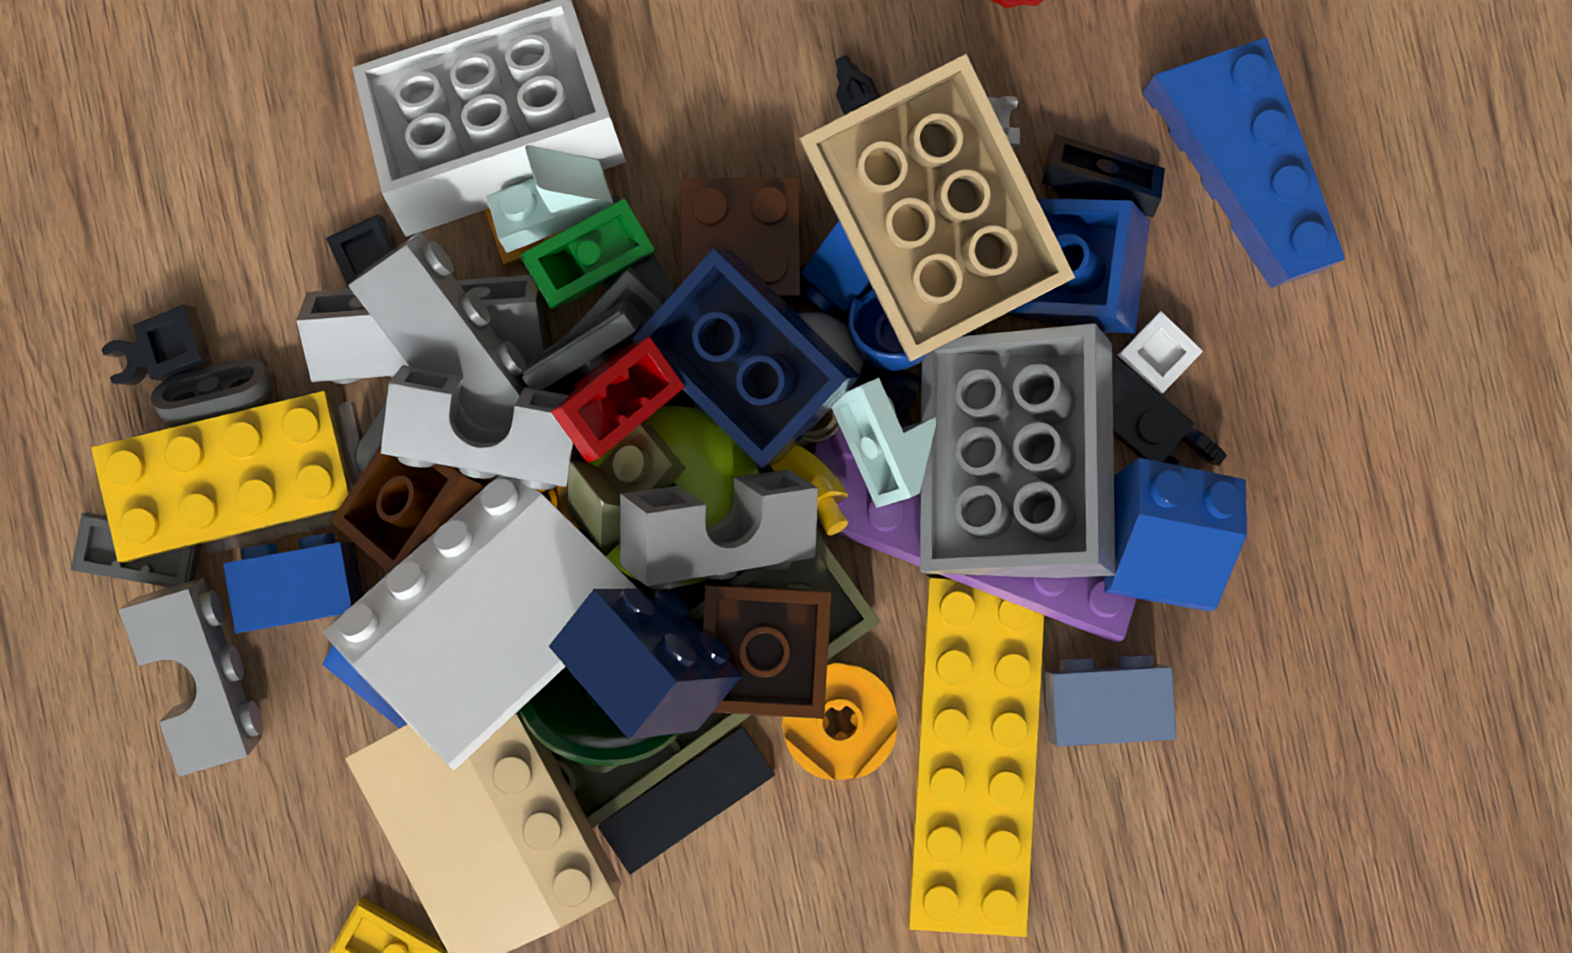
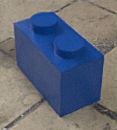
[223,533,363,634]

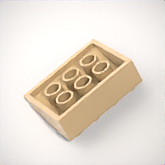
[799,54,1075,362]
[345,711,622,953]

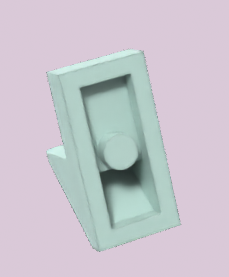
[487,146,614,253]
[831,378,937,508]

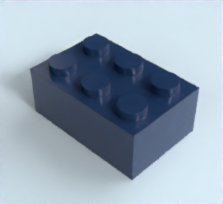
[632,248,861,468]

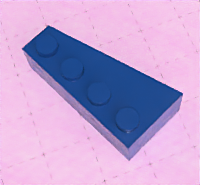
[1142,37,1345,288]

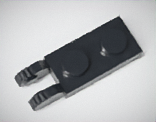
[1112,354,1227,468]

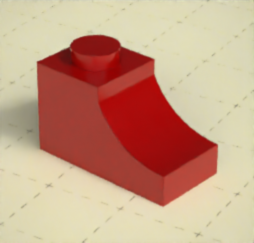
[550,337,685,463]

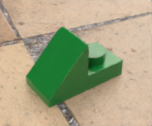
[520,198,655,309]

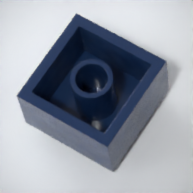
[548,588,742,740]

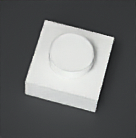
[1117,311,1203,394]

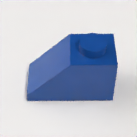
[800,221,872,319]

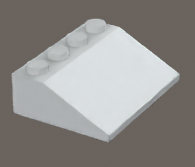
[352,0,626,236]
[322,475,638,771]

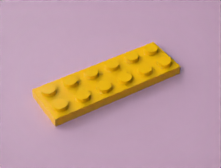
[908,577,1044,937]

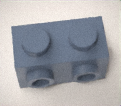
[1044,654,1177,747]

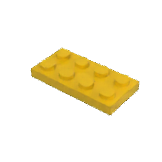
[91,391,352,562]

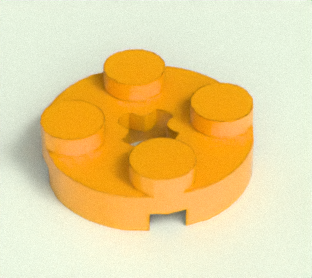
[782,662,898,780]

